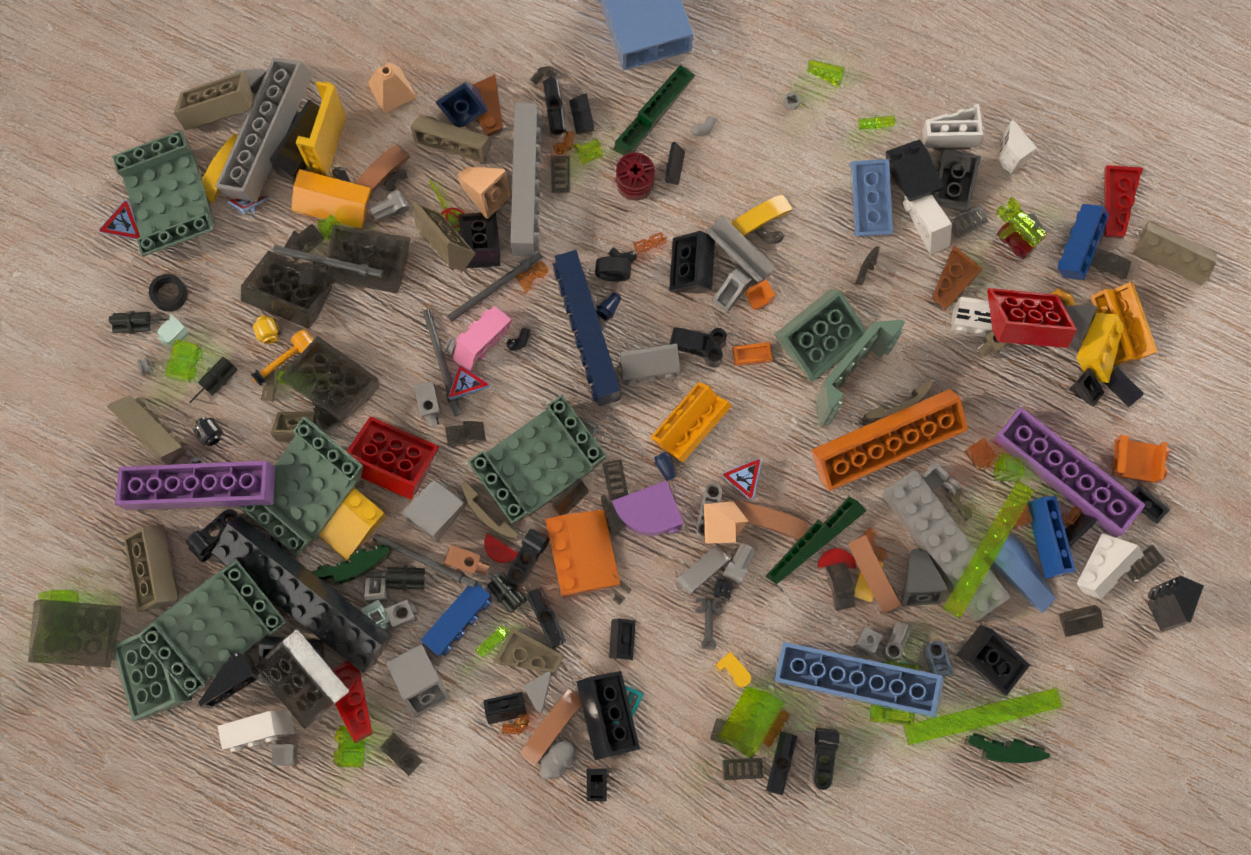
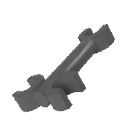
[695,598,723,650]

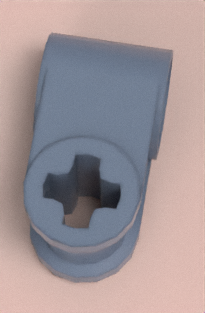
[924,641,953,677]

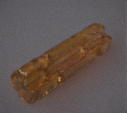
[761,710,790,747]

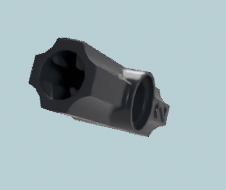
[543,78,566,135]
[526,587,566,648]
[766,731,797,796]

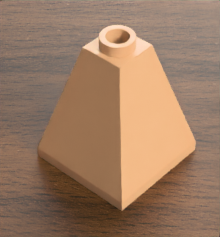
[368,63,416,114]
[458,167,512,219]

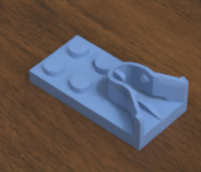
[848,159,893,237]

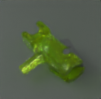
[996,197,1047,247]

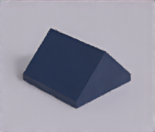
[436,82,488,128]

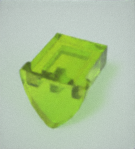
[573,139,603,165]
[317,214,341,241]

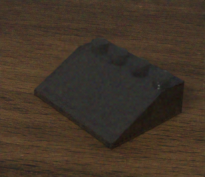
[324,224,411,294]
[241,251,336,329]
[280,336,379,422]
[28,599,122,668]
[253,630,349,729]

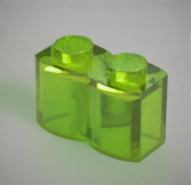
[165,339,202,383]
[334,726,365,768]

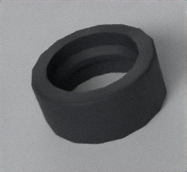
[595,256,632,282]
[148,274,188,312]

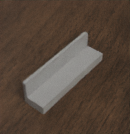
[706,216,776,283]

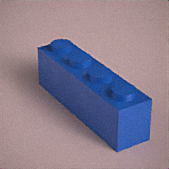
[1057,204,1109,280]
[1026,496,1076,579]
[421,584,492,658]

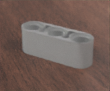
[696,483,722,540]
[676,544,732,595]

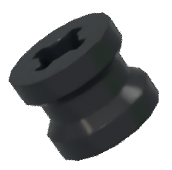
[714,578,733,600]

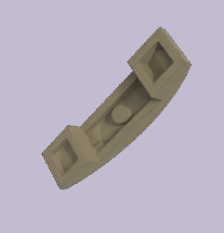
[862,380,933,423]
[462,481,520,541]

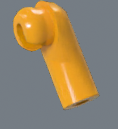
[1052,288,1076,306]

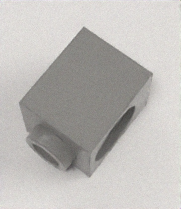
[385,600,418,629]
[854,626,883,655]

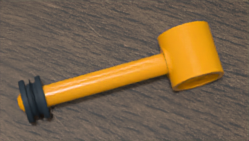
[251,329,317,386]

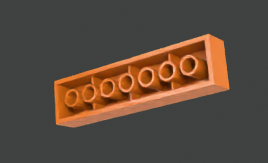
[811,389,968,491]

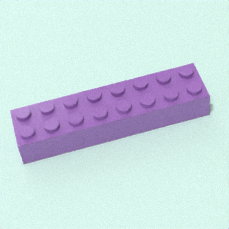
[992,407,1145,538]
[115,461,276,510]

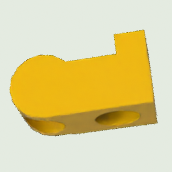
[715,652,751,688]

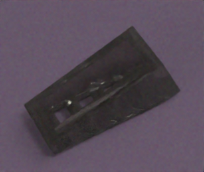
[551,156,570,193]
[950,206,989,240]
[602,459,628,501]
[601,495,626,537]
[1125,545,1165,583]
[722,758,763,781]

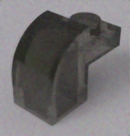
[825,562,855,611]

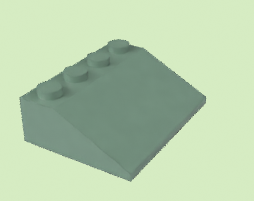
[774,289,866,382]
[112,633,192,721]

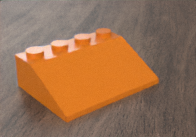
[545,509,621,598]

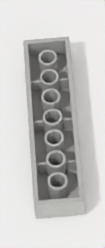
[215,58,313,202]
[511,103,542,256]
[881,470,1011,622]

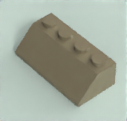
[174,71,253,130]
[410,116,491,164]
[412,201,475,272]
[1133,221,1217,285]
[107,395,187,465]
[123,525,178,613]

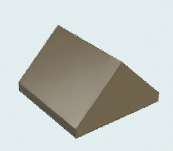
[271,411,316,442]

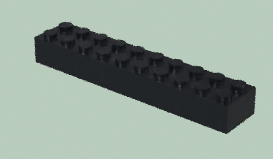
[212,516,392,673]

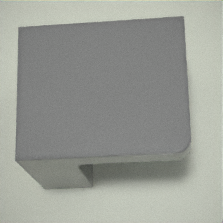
[921,462,949,492]
[269,744,297,766]

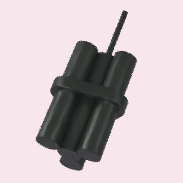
[109,310,168,334]
[189,356,238,403]
[366,566,425,591]
[487,572,533,622]

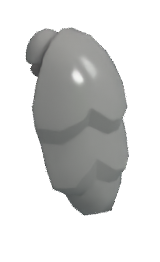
[540,741,575,780]

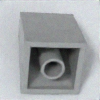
[402,480,466,543]
[386,644,451,717]

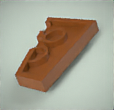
[473,75,503,136]
[931,245,983,311]

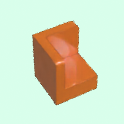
[745,279,776,310]

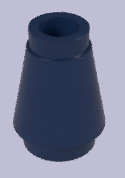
[596,292,621,321]
[654,451,677,481]

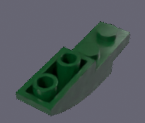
[312,545,392,585]
[964,733,1050,764]

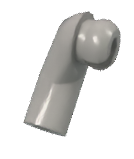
[691,116,716,136]

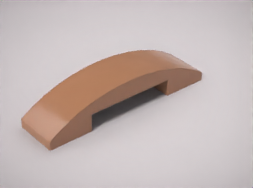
[355,145,410,201]
[734,500,809,540]
[848,535,902,613]
[520,689,582,766]

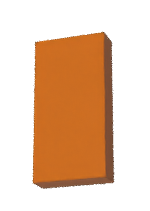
[732,342,773,366]

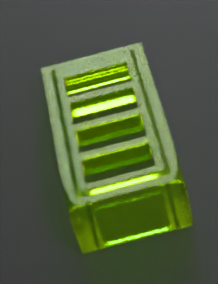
[806,60,845,87]

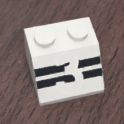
[999,120,1037,174]
[951,297,992,337]

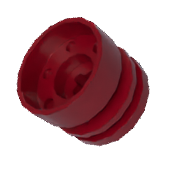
[616,152,655,201]

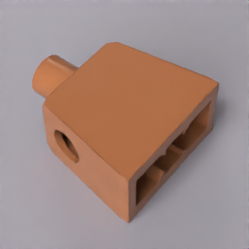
[443,544,489,576]

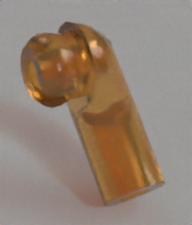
[553,131,575,155]
[1061,506,1082,526]
[502,713,530,734]

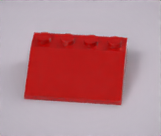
[987,288,1077,348]
[346,416,439,500]

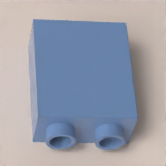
[599,0,693,70]

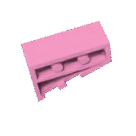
[453,306,512,372]

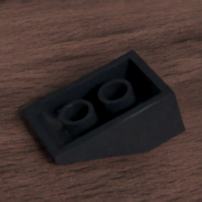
[886,139,944,202]
[933,148,981,211]
[459,212,501,269]
[957,624,1030,696]
[198,653,259,709]

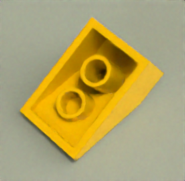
[319,488,387,560]

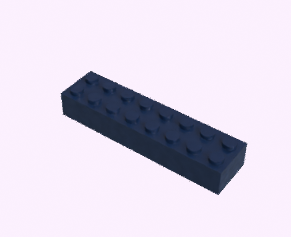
[552,250,621,406]

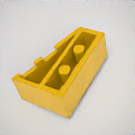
[1076,313,1124,383]

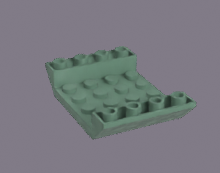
[112,130,214,257]
[816,320,905,428]
[467,395,607,524]
[239,416,363,557]
[137,560,286,697]

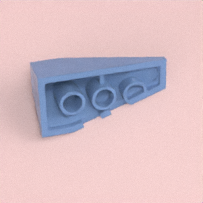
[983,532,1056,613]

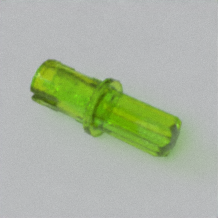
[858,115,895,130]

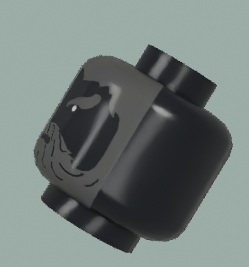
[193,417,223,446]

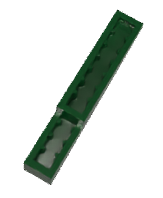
[614,65,695,156]
[766,497,867,585]

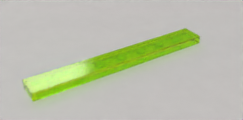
[943,480,1035,619]
[903,688,1062,745]

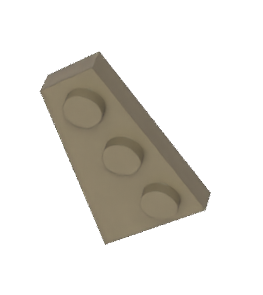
[493,628,564,674]

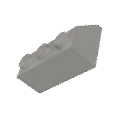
[620,344,680,386]

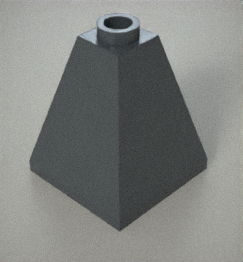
[1064,305,1097,352]
[901,548,947,606]

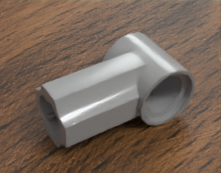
[369,191,409,222]
[723,543,756,584]
[882,622,912,663]

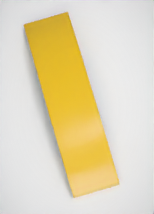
[202,134,238,203]
[731,194,793,238]

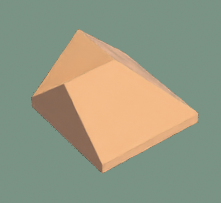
[704,501,748,543]

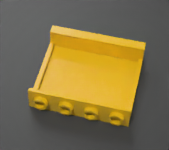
[296,81,347,177]

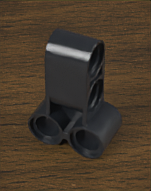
[669,327,727,367]
[186,509,239,562]
[507,528,550,585]
[812,727,839,790]

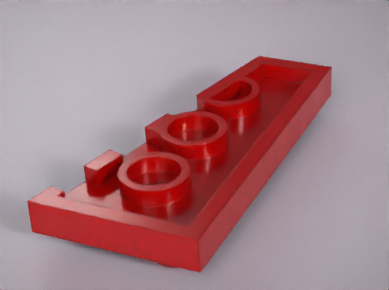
[1104,165,1143,238]
[320,661,373,743]

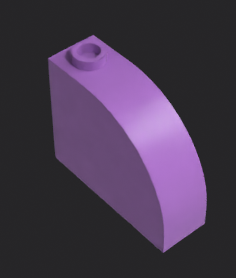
[612,480,684,536]

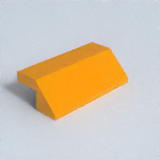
[291,169,372,230]
[1090,282,1158,366]
[650,382,732,462]

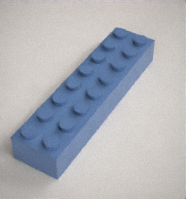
[775,642,945,719]

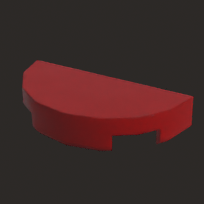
[484,533,518,563]
[817,548,856,569]

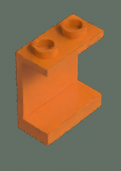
[1112,435,1169,483]

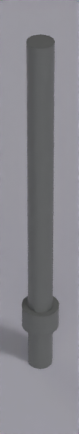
[273,245,384,278]
[447,252,543,322]
[423,309,461,416]
[373,533,478,588]

